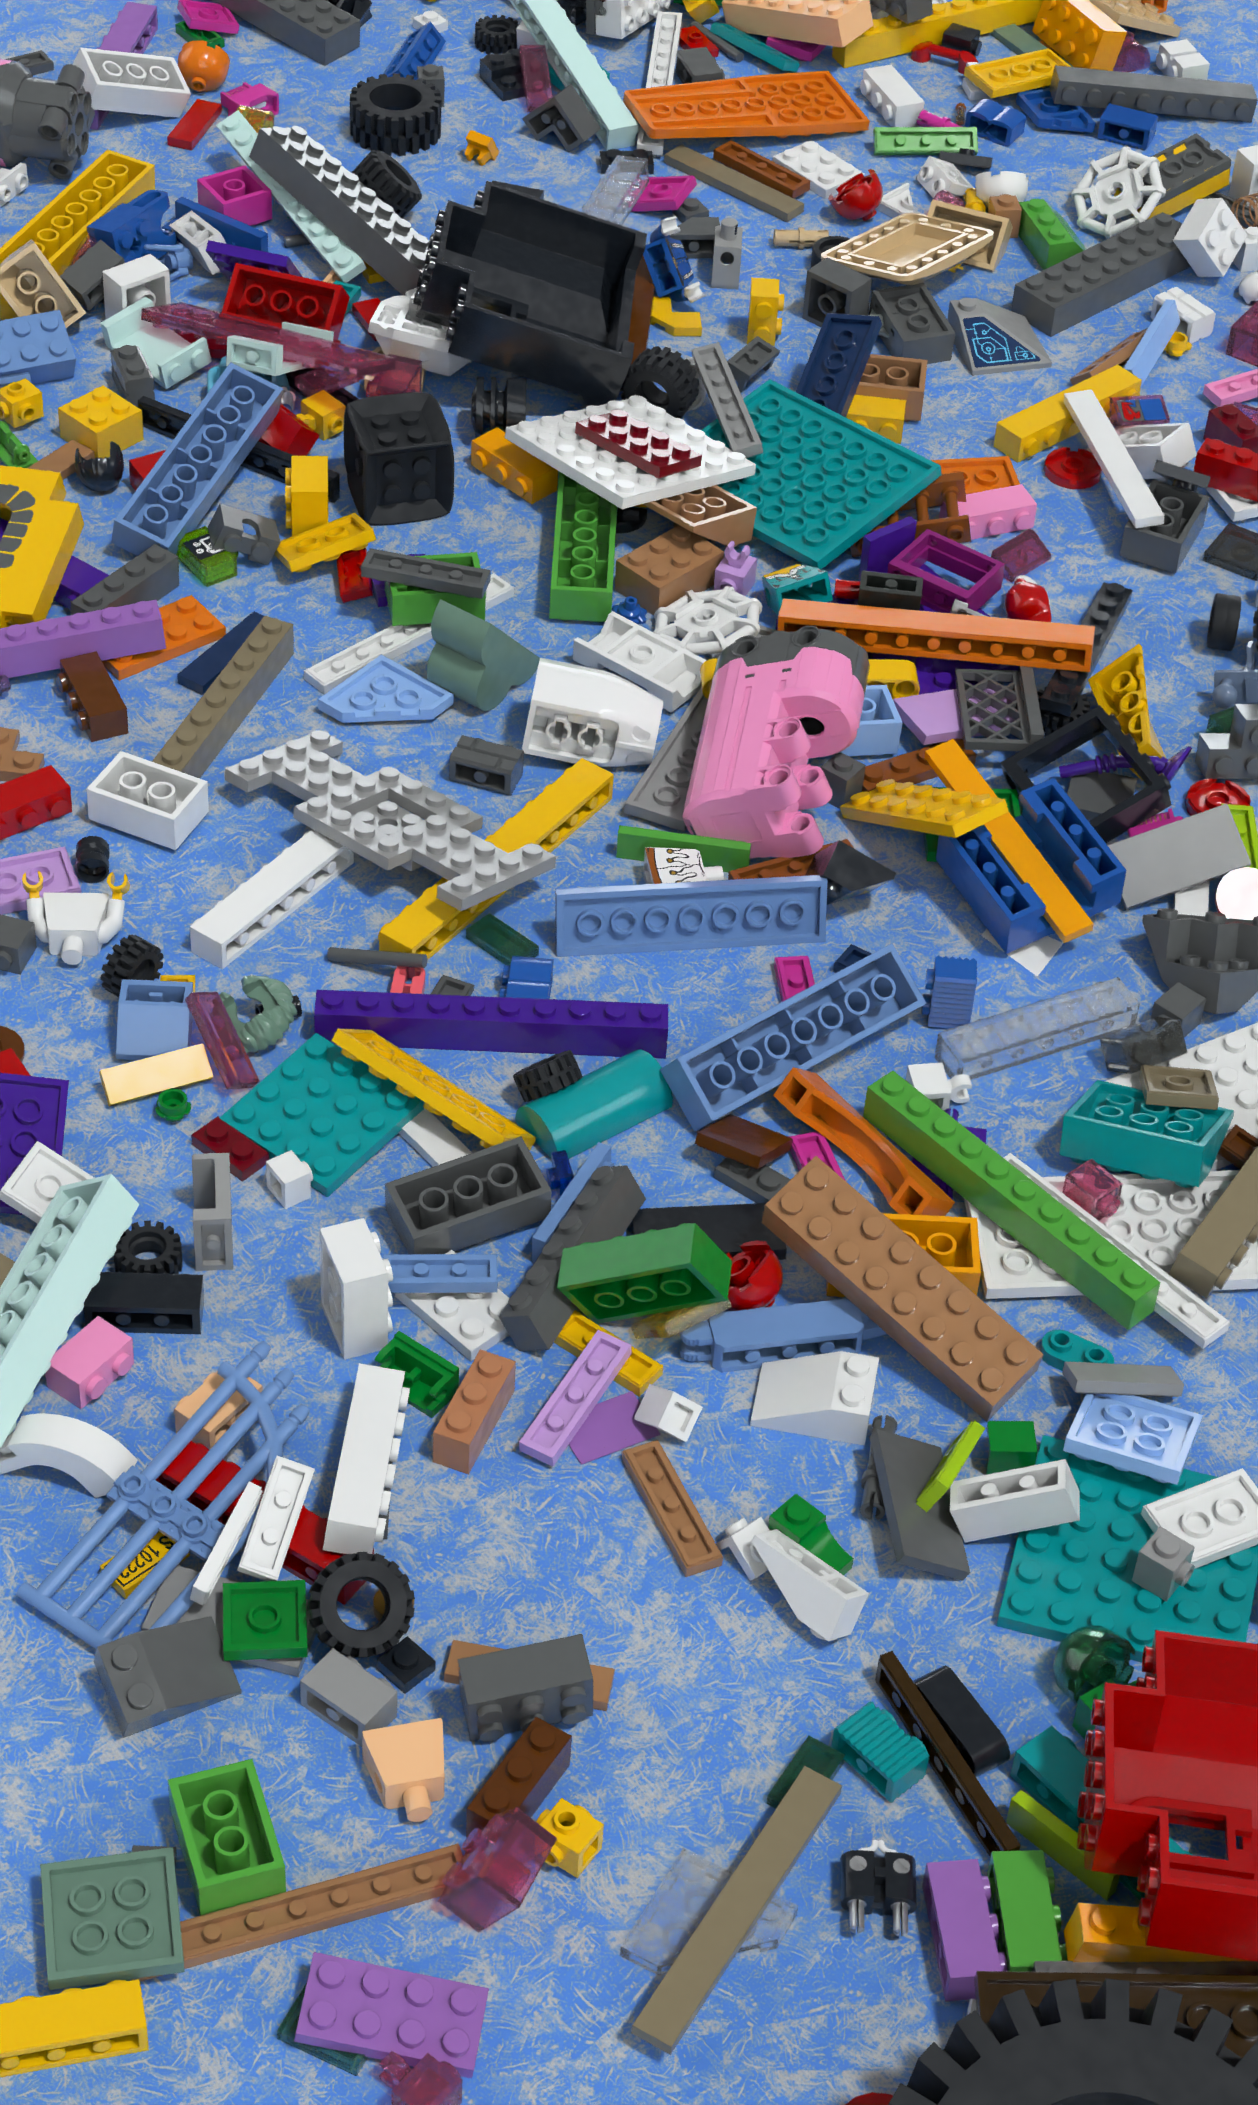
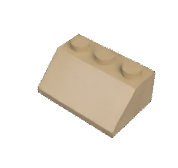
[927,199,1013,272]
[0,239,86,328]

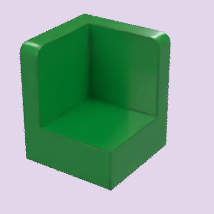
[986,1421,1037,1474]

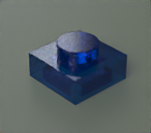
[546,1150,574,1198]

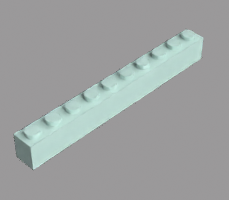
[509,0,639,151]

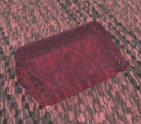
[991,528,1052,582]

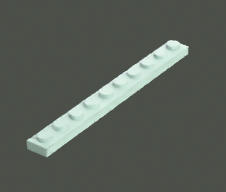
[216,110,367,283]

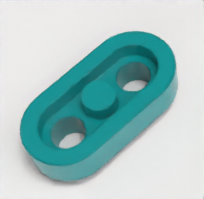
[1040,1330,1114,1371]

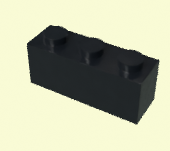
[84,1272,204,1335]

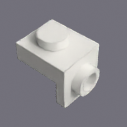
[716,1517,770,1581]

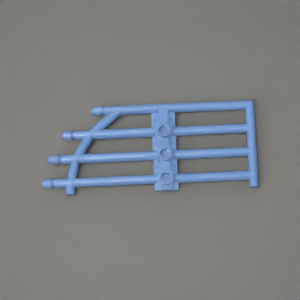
[17,1341,310,1649]

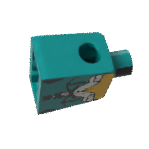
[762,564,833,615]

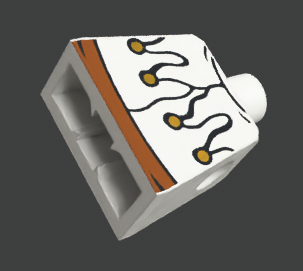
[643,847,724,884]

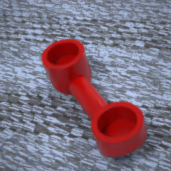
[911,41,978,74]

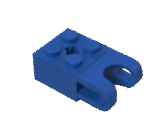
[87,190,178,263]

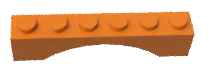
[773,1067,955,1216]

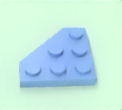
[318,654,454,723]

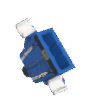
[643,216,705,303]

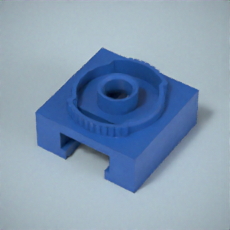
[936,777,1127,954]

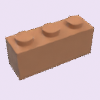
[433,1349,516,1475]

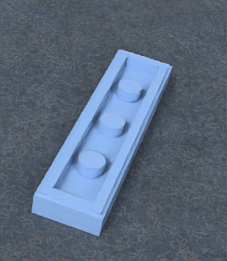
[1124,299,1180,386]

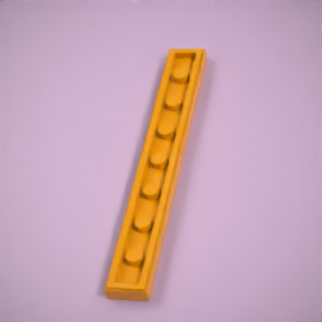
[924,739,1094,943]

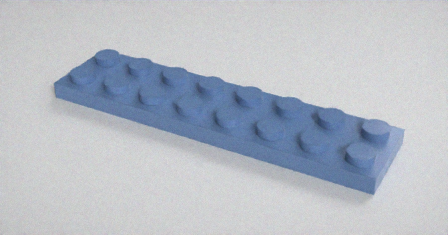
[555,875,827,957]

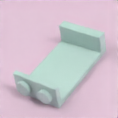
[100,297,212,389]
[226,322,334,376]

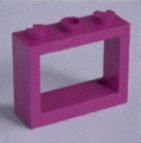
[887,529,1005,613]

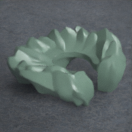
[210,975,297,1056]

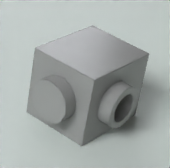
[1132,1526,1195,1601]

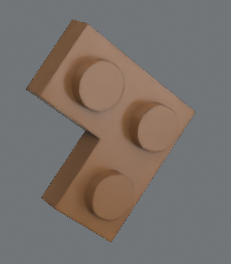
[0,727,45,781]

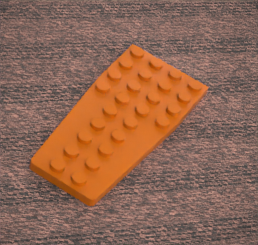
[623,71,870,139]

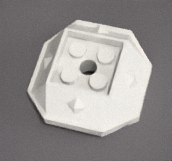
[368,288,472,376]

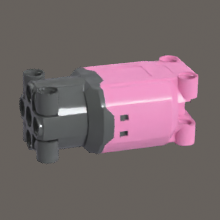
[0,59,95,180]

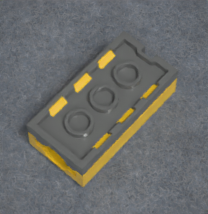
[1114,133,1231,220]

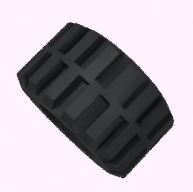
[351,149,422,219]
[621,346,700,419]
[307,1552,415,1658]

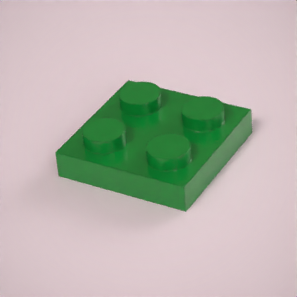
[223,1580,308,1661]

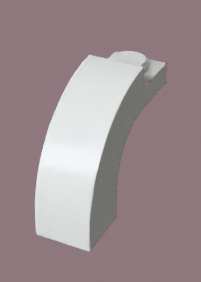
[0,1413,138,1498]

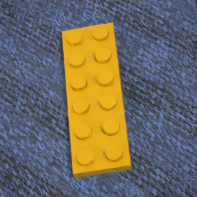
[840,779,1009,838]
[331,1028,537,1150]

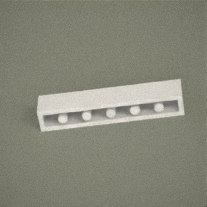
[190,829,354,970]
[323,1363,410,1554]

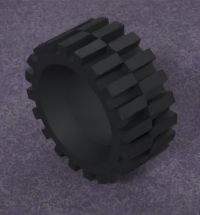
[350,73,442,156]

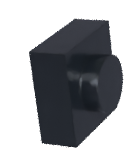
[377,1636,436,1694]

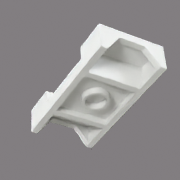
[573,611,707,713]

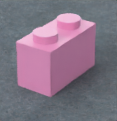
[46,1316,134,1409]

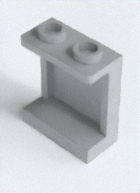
[192,1153,233,1271]

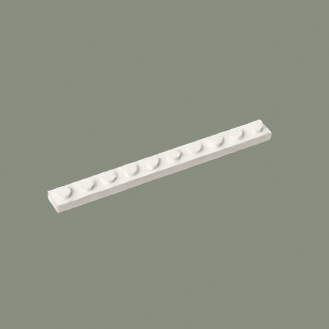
[637,11,683,156]

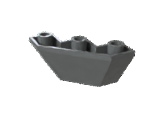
[1142,908,1258,1014]

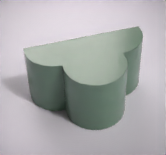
[427,599,540,711]

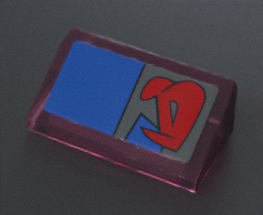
[1109,395,1170,426]

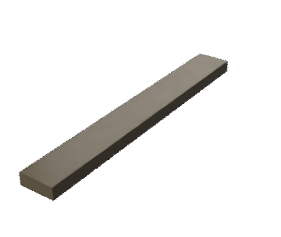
[631,1766,842,2055]

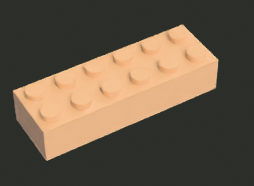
[721,0,874,48]

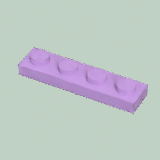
[519,1330,632,1467]

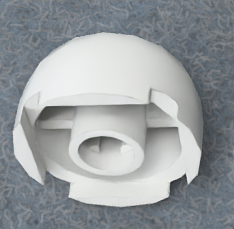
[975,171,1028,209]

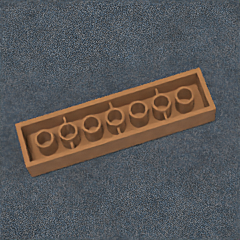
[761,1156,1044,1422]

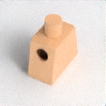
[362,1718,445,1822]

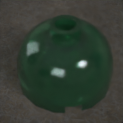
[1053,1625,1135,1705]

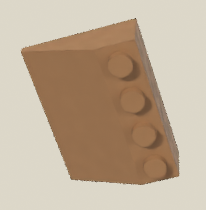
[643,485,757,547]

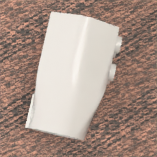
[522,657,664,767]

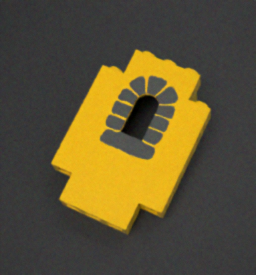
[0,465,84,628]

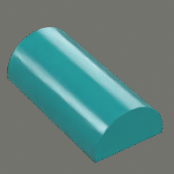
[515,1049,673,1165]

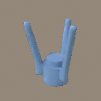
[144,244,193,281]

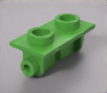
[0,421,38,468]

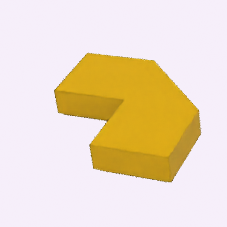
[651,296,702,336]

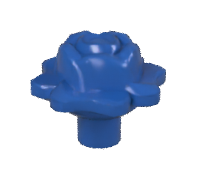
[612,596,647,625]

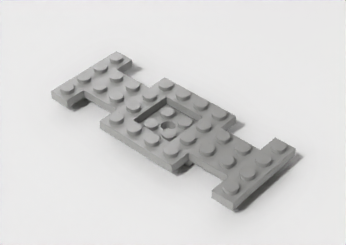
[225,730,556,911]

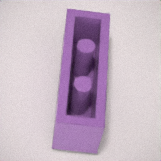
[922,1859,1007,2002]

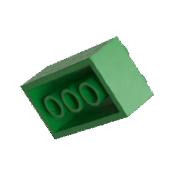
[557,1223,732,1324]

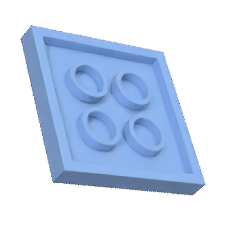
[1063,1393,1203,1485]

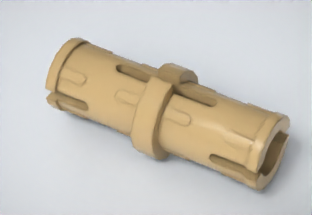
[773,227,829,249]

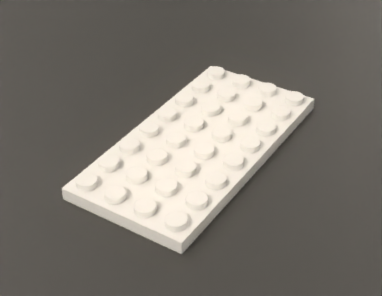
[964,1170,1258,1299]

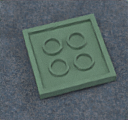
[40,1847,185,1990]

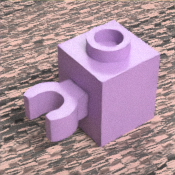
[714,541,757,596]

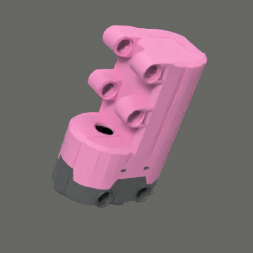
[682,626,870,859]

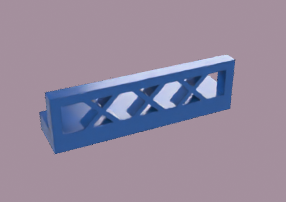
[383,21,446,80]
[162,197,268,252]

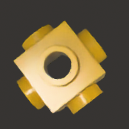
[0,378,44,428]
[534,1798,604,1878]

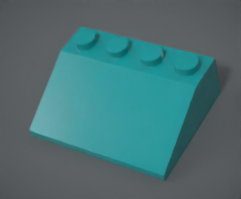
[1059,1080,1234,1188]

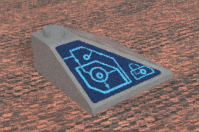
[947,297,1052,376]

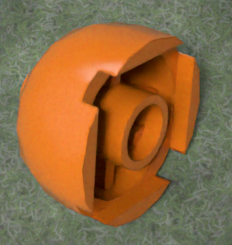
[177,40,230,92]

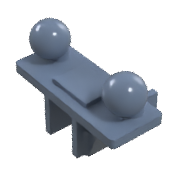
[1212,641,1258,708]

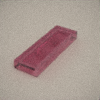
[519,45,553,112]
[185,992,260,1089]

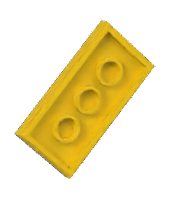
[964,48,1071,98]

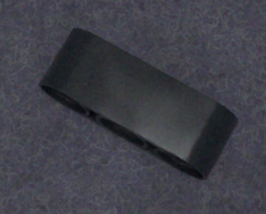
[913,1665,1010,1777]

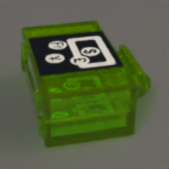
[176,526,239,587]

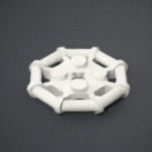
[1071,147,1166,239]
[653,586,763,655]

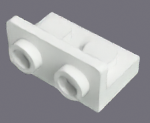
[917,156,974,202]
[0,162,29,207]

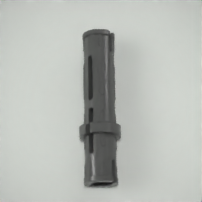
[860,1415,897,1520]

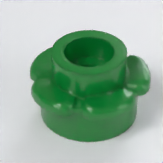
[155,1089,191,1122]

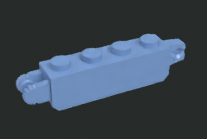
[679,1298,887,1372]

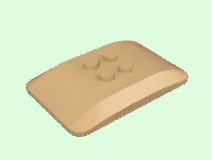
[821,213,994,285]

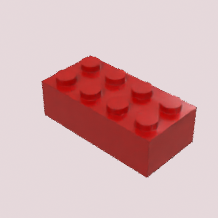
[220,263,350,340]

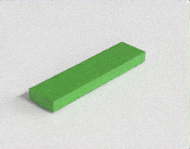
[873,127,978,155]
[616,825,751,873]

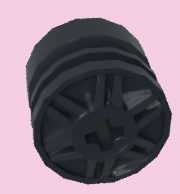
[471,377,527,438]

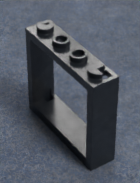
[1000,705,1172,843]

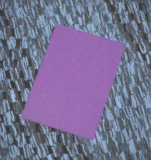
[569,1391,661,1465]

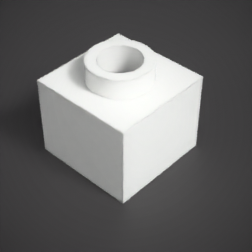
[266,1150,313,1209]

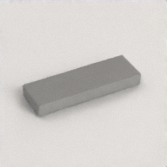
[1062,1362,1184,1397]

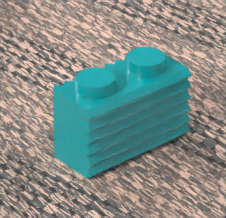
[831,1702,929,1803]

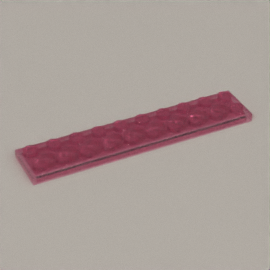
[141,302,396,380]

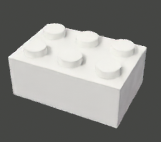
[86,751,209,850]
[320,1218,393,1360]

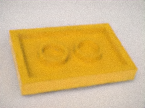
[274,513,376,572]

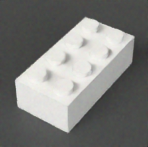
[73,47,191,118]

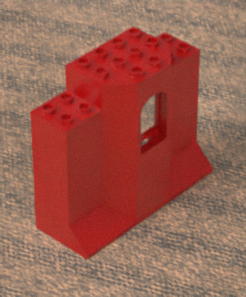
[1077,1630,1258,1962]

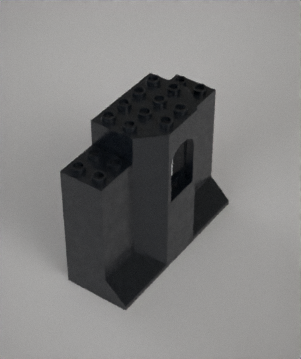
[413,181,647,406]

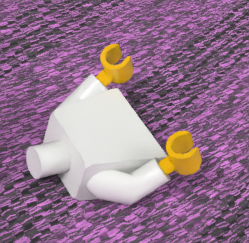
[22,871,130,965]

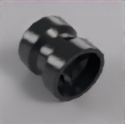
[75,836,110,883]

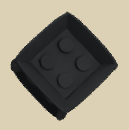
[343,392,454,525]

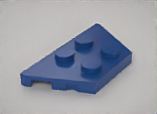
[1016,85,1096,133]

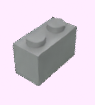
[300,1648,397,1747]

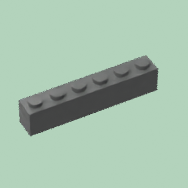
[499,1165,646,1351]

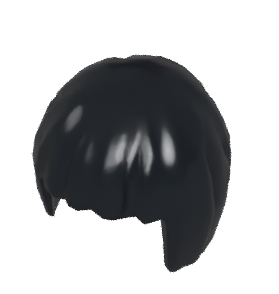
[74,441,124,492]

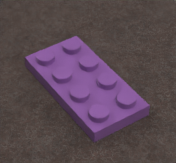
[294,1952,489,2078]

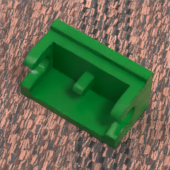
[375,1331,459,1418]

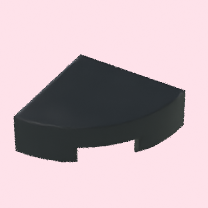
[616,507,647,534]

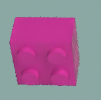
[197,165,272,226]

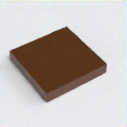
[695,1114,793,1169]

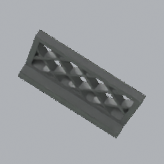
[955,666,1044,751]

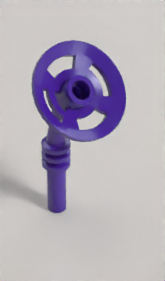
[1059,746,1192,783]

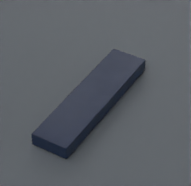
[177,611,264,695]

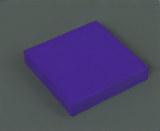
[858,516,917,581]

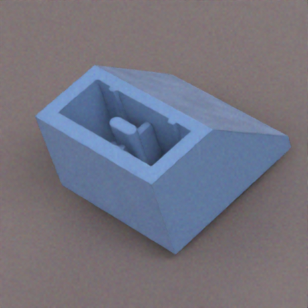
[116,979,194,1060]

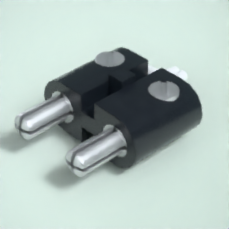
[840,1840,917,1936]

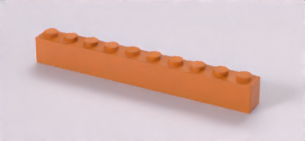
[778,599,1095,672]

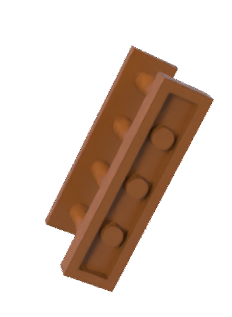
[850,472,971,557]

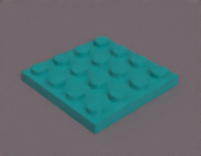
[220,1033,424,1197]

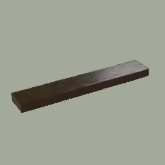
[875,1651,1021,1858]

